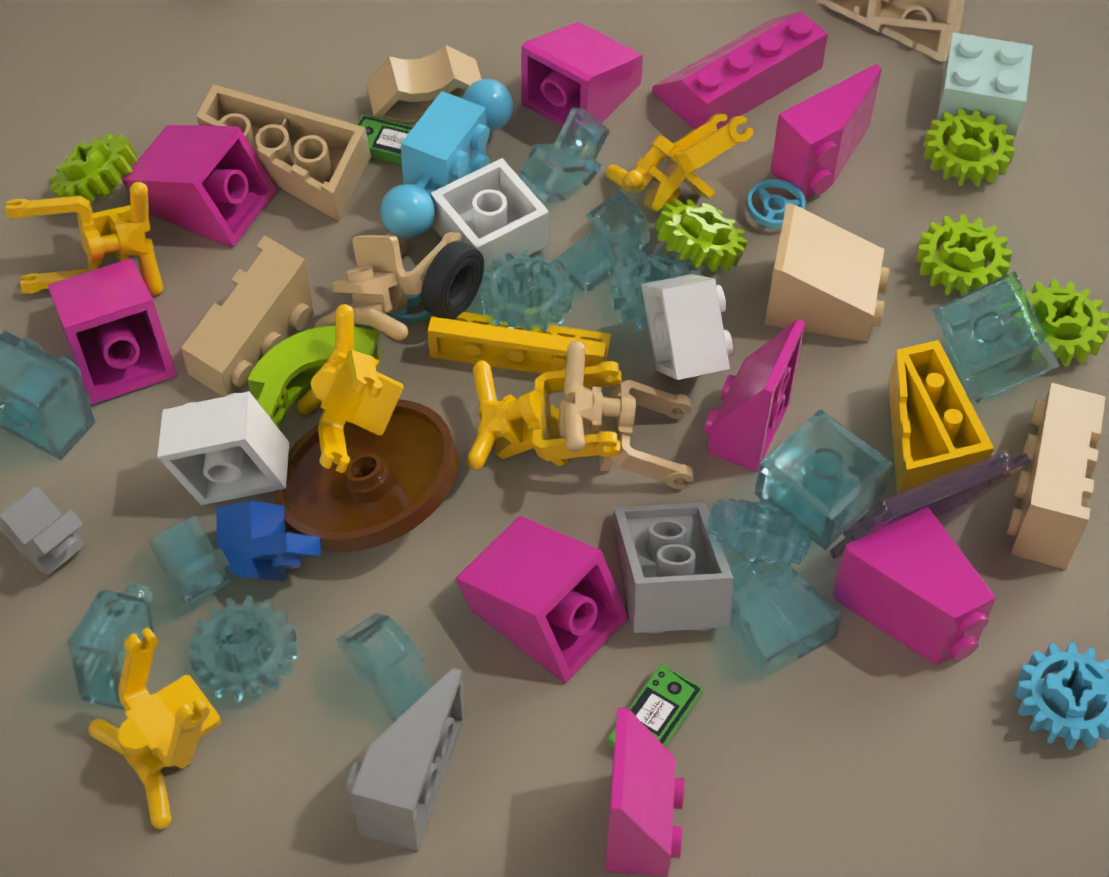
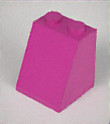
[521,22,643,140]
[121,125,278,247]
[47,258,177,405]
[832,507,996,665]
[456,516,629,683]

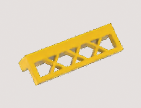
[427,312,611,374]

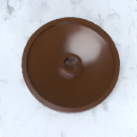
[274,399,459,552]

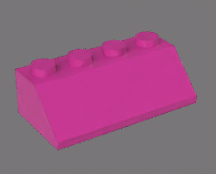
[652,11,828,130]

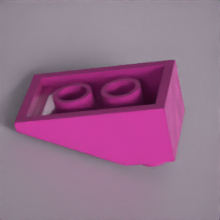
[770,64,882,199]
[703,320,806,472]
[605,707,684,876]

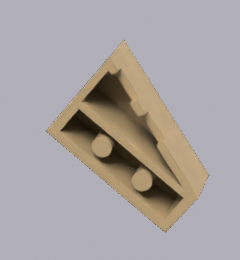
[181,235,314,397]

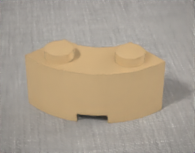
[365,45,482,123]

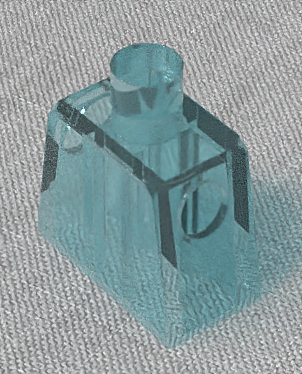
[730,558,842,681]
[68,584,154,710]

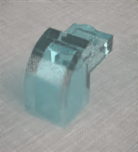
[519,108,610,203]
[558,190,650,294]
[147,515,232,606]
[335,613,433,723]

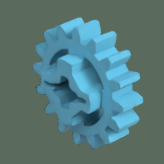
[1014,642,1109,750]

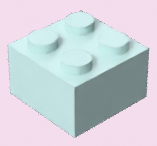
[936,32,1033,136]

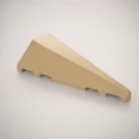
[814,0,965,62]

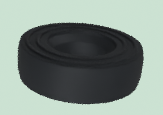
[421,241,484,320]

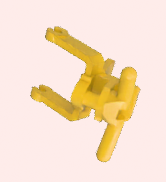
[605,114,754,213]
[5,182,163,296]
[297,304,404,473]
[466,361,622,470]
[88,628,221,829]

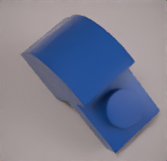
[216,501,321,581]

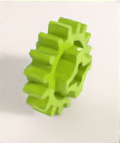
[923,108,1015,187]
[49,133,138,203]
[654,199,748,272]
[916,214,1012,299]
[1011,279,1109,367]

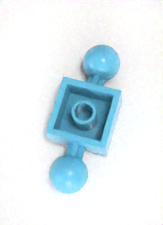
[380,79,513,239]

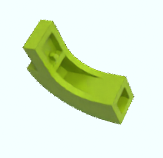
[247,325,382,430]

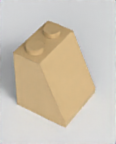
[764,203,890,343]

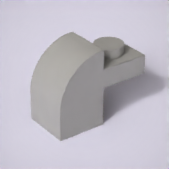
[0,485,86,575]

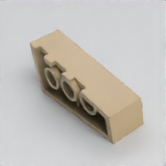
[196,84,371,222]
[1006,383,1106,570]

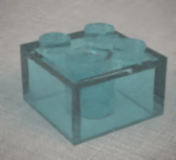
[933,271,1060,403]
[0,330,96,460]
[754,409,893,550]

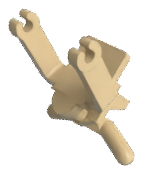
[314,232,462,341]
[558,341,694,489]

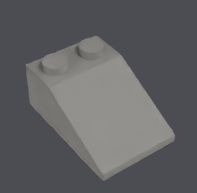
[613,502,734,634]
[346,668,465,852]

